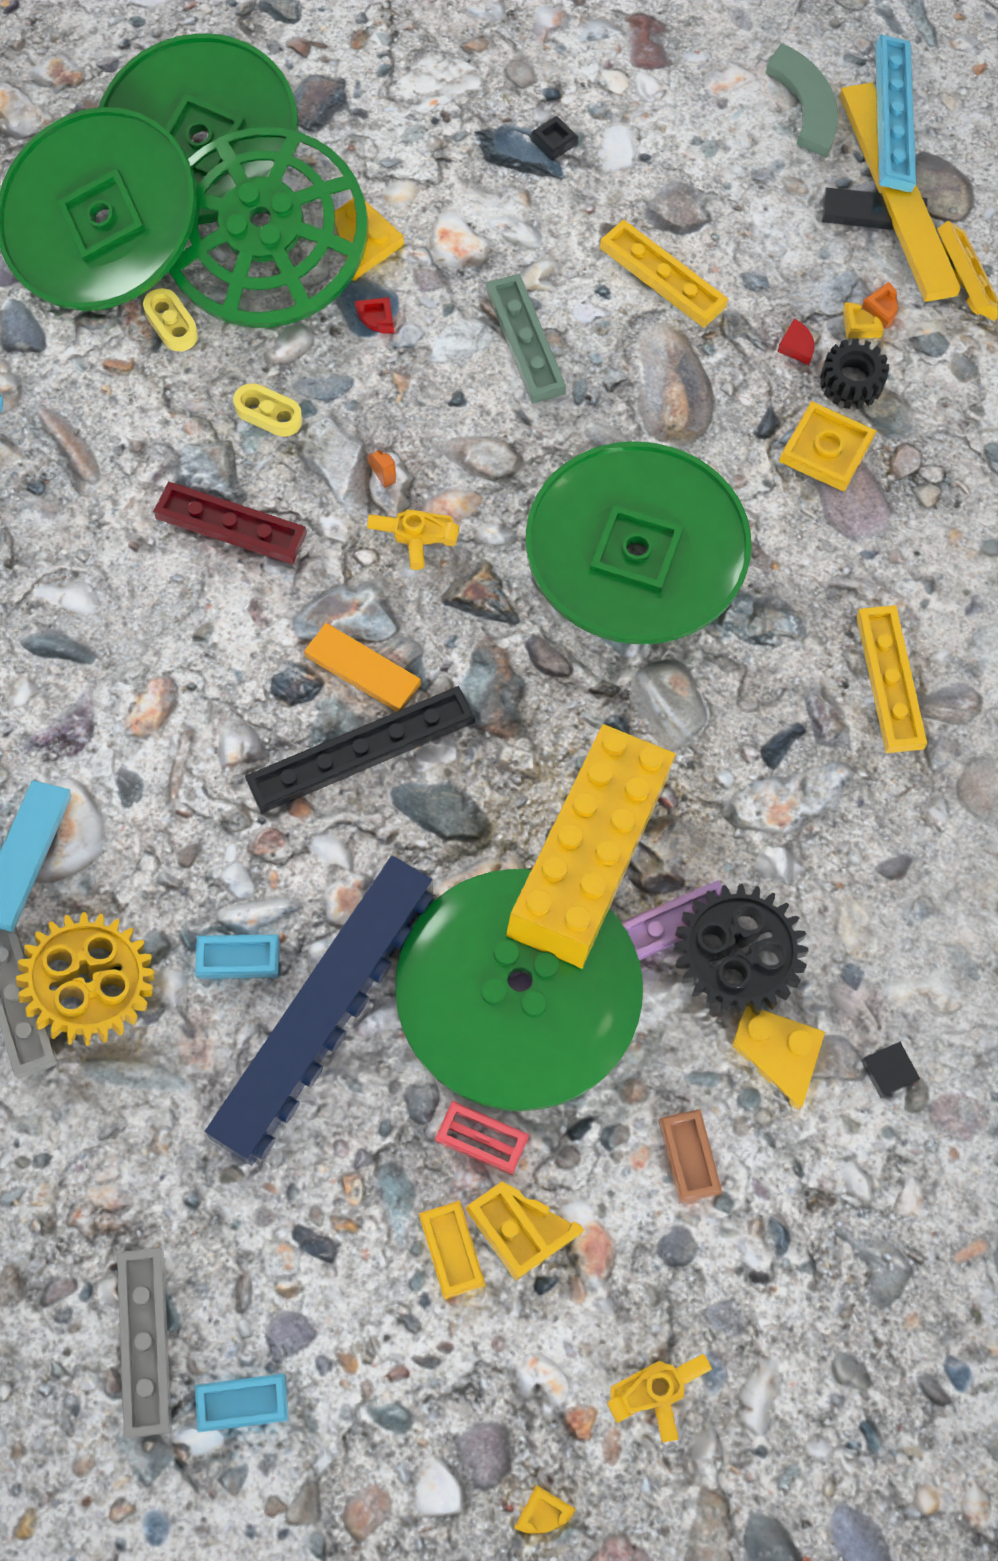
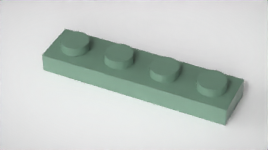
[486,273,566,404]

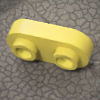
[143,288,198,351]
[233,383,302,437]

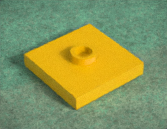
[779,401,877,492]

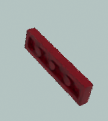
[153,481,307,565]

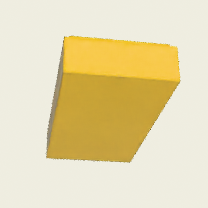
[419,1200,486,1300]

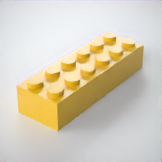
[506,724,676,968]

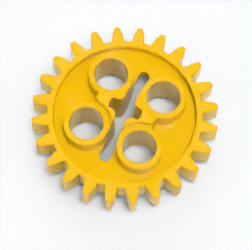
[16,912,154,1046]

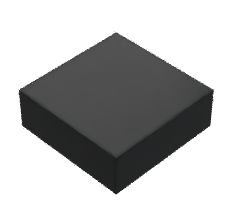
[531,116,578,161]
[861,1041,920,1098]

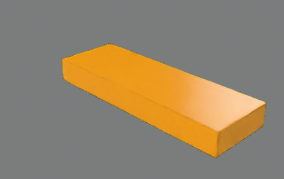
[304,623,421,712]

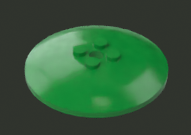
[98,33,299,225]
[0,107,197,311]
[526,441,752,644]
[395,869,643,1111]

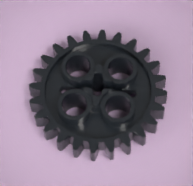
[673,883,809,1017]

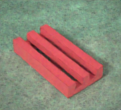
[435,1101,529,1176]

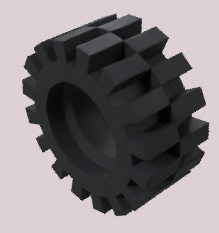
[820,339,890,409]

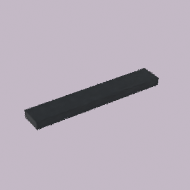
[245,686,475,814]

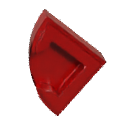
[355,297,394,334]
[777,319,815,366]

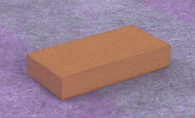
[658,1109,723,1204]

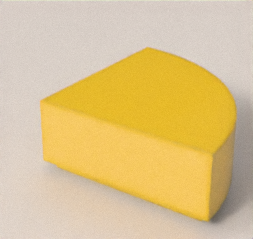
[843,302,884,339]
[514,1485,576,1534]

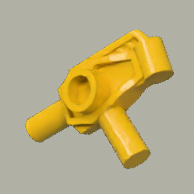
[367,509,460,570]
[606,1353,712,1443]

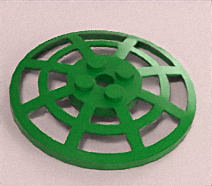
[169,127,368,328]

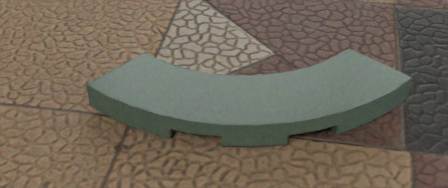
[765,43,838,158]

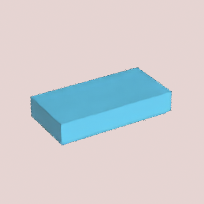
[195,935,280,979]
[195,1374,289,1433]

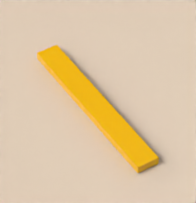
[839,82,961,302]

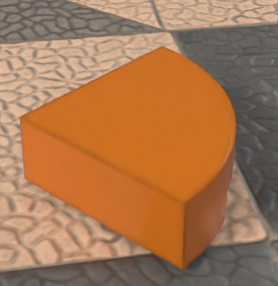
[862,282,898,329]
[367,450,396,488]

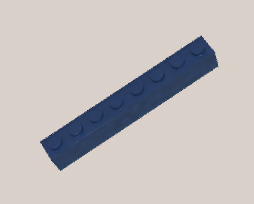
[204,855,436,1166]

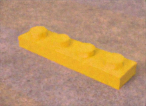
[600,219,728,328]
[856,605,927,753]

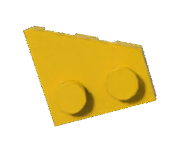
[334,198,404,281]
[732,1006,825,1110]
[465,1181,584,1281]

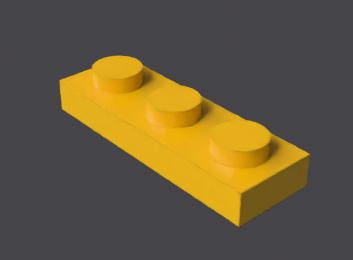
[937,221,998,321]

